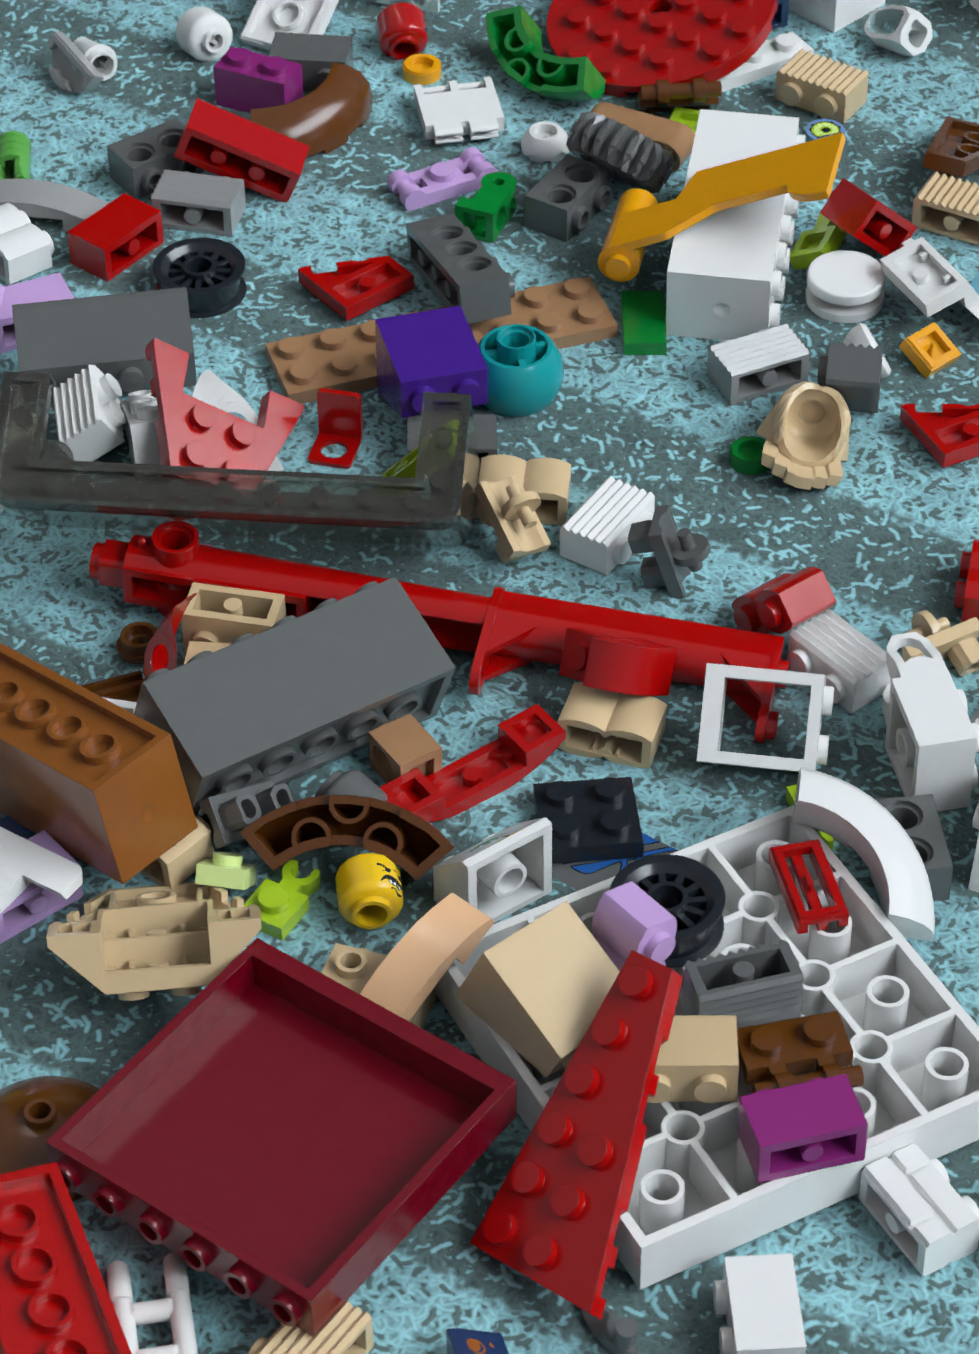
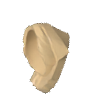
[756,381,851,490]

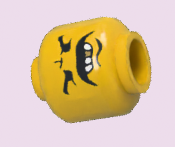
[335,853,404,930]

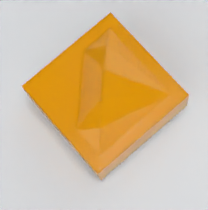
[899,321,961,378]

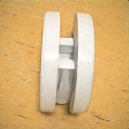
[806,250,886,323]

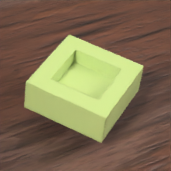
[195,852,257,890]

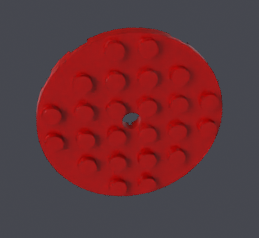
[547,0,778,98]

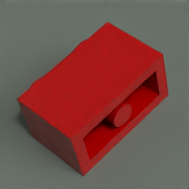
[820,178,917,256]
[67,193,164,282]

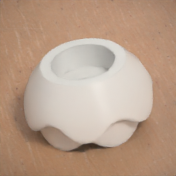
[520,121,569,163]

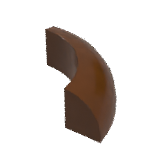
[250,63,373,157]
[240,795,455,881]

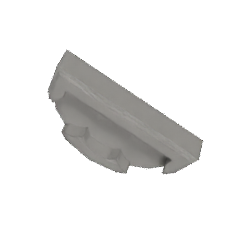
[48,30,104,94]

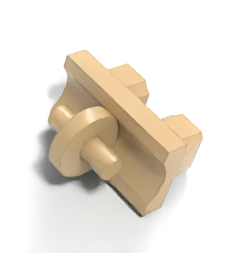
[474,475,551,563]
[902,610,979,676]

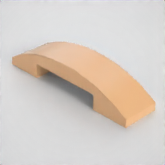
[360,892,494,1021]

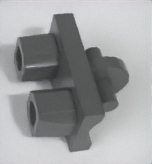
[628,505,710,599]
[199,780,294,849]

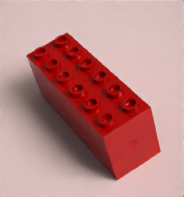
[0,1162,132,1354]

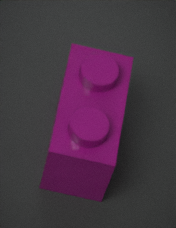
[213,47,304,113]
[737,1074,868,1183]

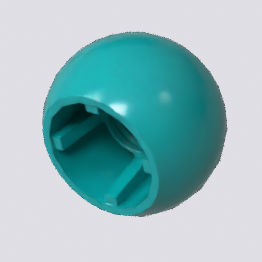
[477,324,564,417]

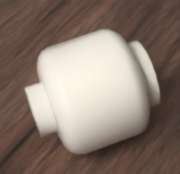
[176,6,232,62]

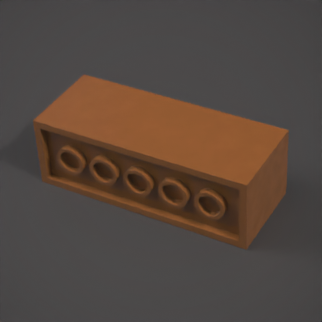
[0,643,198,884]

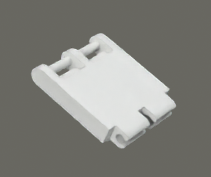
[413,76,504,144]

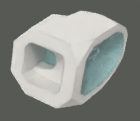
[864,5,933,56]

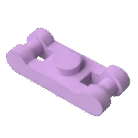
[387,147,498,211]

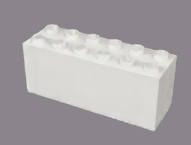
[666,109,806,340]

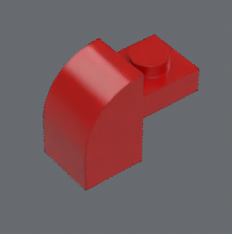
[559,628,677,696]

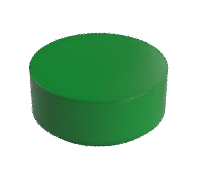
[729,436,770,475]

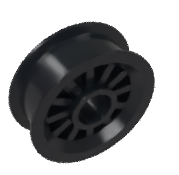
[153,238,247,318]
[610,854,725,968]

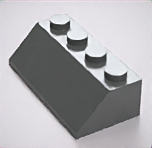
[12,287,197,404]

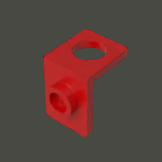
[308,388,363,469]

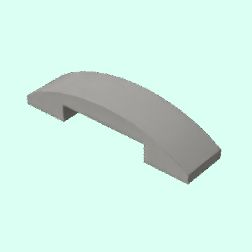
[0,178,108,232]

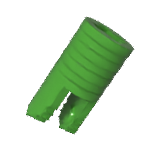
[0,131,32,179]

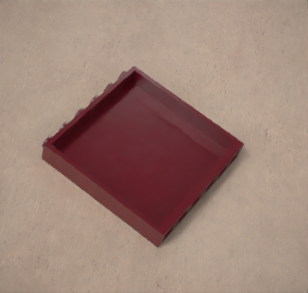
[46,938,517,1337]

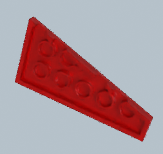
[470,950,683,1320]

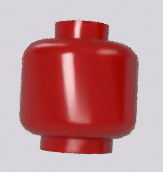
[376,2,428,60]

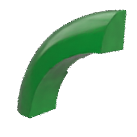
[486,5,605,102]

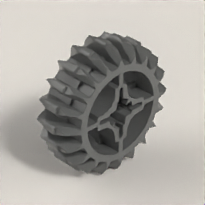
[566,112,675,193]

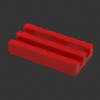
[768,839,849,934]

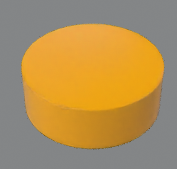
[402,53,442,85]

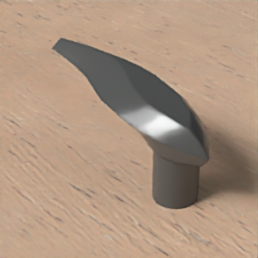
[580,1305,638,1354]

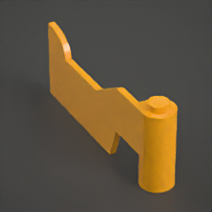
[598,132,846,282]

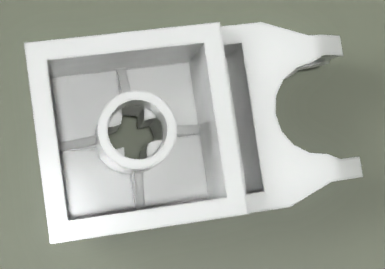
[882,632,979,811]

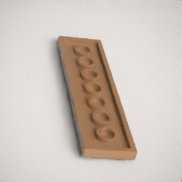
[265,276,618,404]

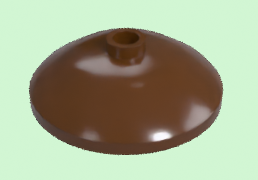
[0,1076,99,1202]

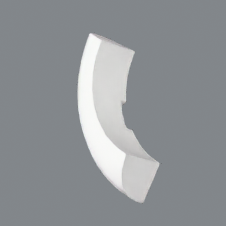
[792,768,935,942]

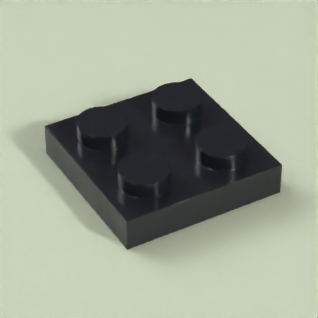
[533,777,643,864]

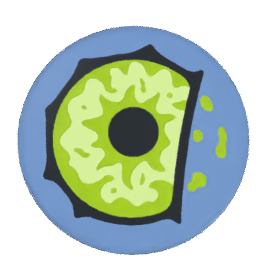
[805,119,845,142]

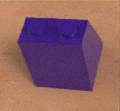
[375,306,488,418]

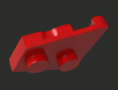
[298,255,414,321]
[900,404,979,468]

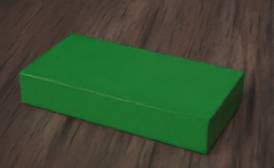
[621,291,667,355]

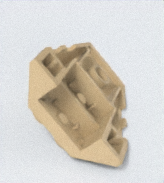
[46,882,262,1001]

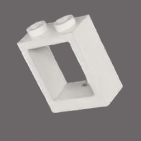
[697,663,834,773]

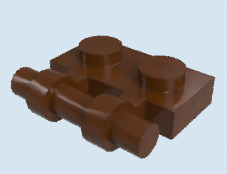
[635,77,722,113]
[737,1011,864,1094]

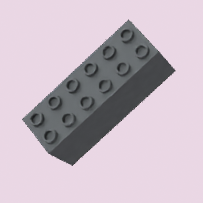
[134,577,456,819]

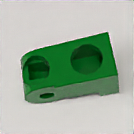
[455,172,517,243]

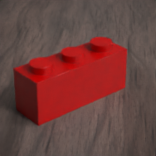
[174,98,310,203]

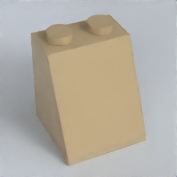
[456,901,620,1078]

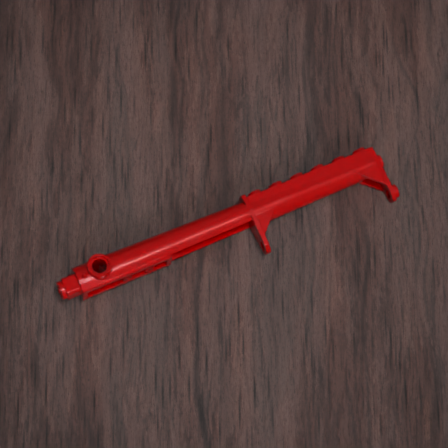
[89,520,790,744]

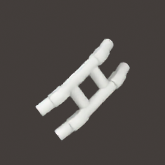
[107,1252,198,1354]

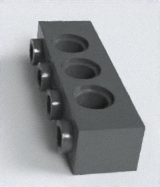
[406,213,515,324]

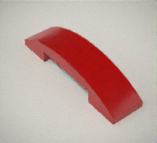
[380,704,566,823]

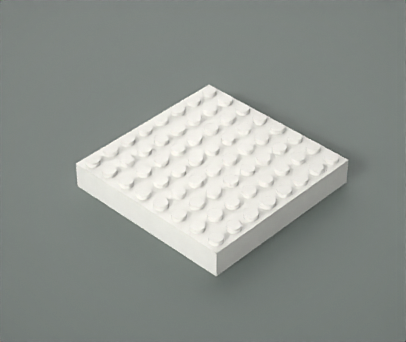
[435,805,979,1290]

